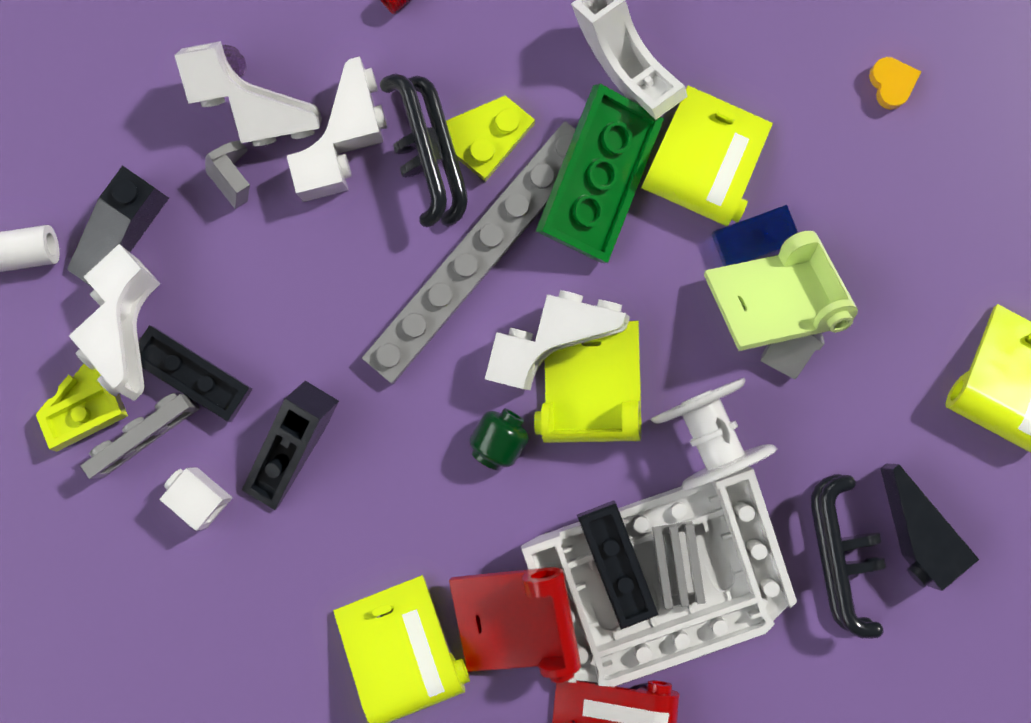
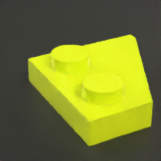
[446,95,535,182]
[36,364,128,452]

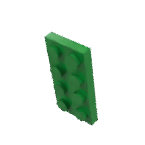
[536,83,664,263]

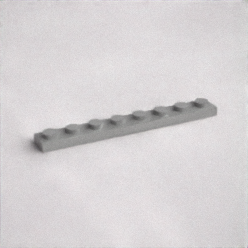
[362,121,576,384]

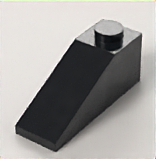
[67,165,169,288]
[242,381,339,510]
[880,463,979,591]

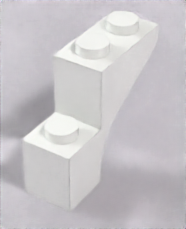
[175,41,322,146]
[287,56,387,202]
[69,244,160,401]
[485,290,630,390]

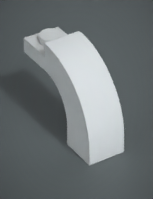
[571,0,688,120]

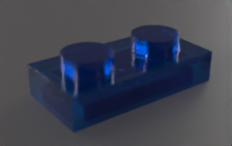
[711,205,798,266]

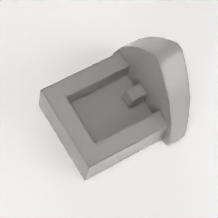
[205,140,250,209]
[760,333,825,380]

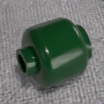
[470,408,529,470]

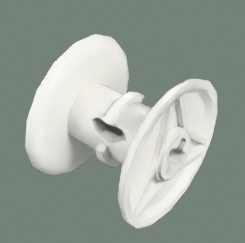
[651,378,777,490]

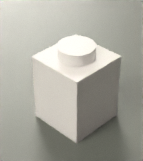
[159,467,233,531]

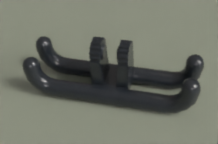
[380,73,468,228]
[811,474,886,639]

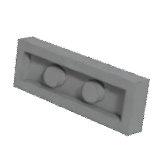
[80,393,200,479]

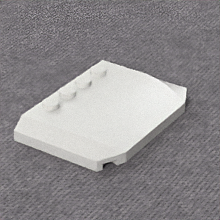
[521,466,797,687]

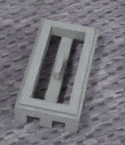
[652,521,706,610]

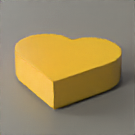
[869,57,922,110]

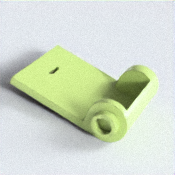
[704,231,858,351]

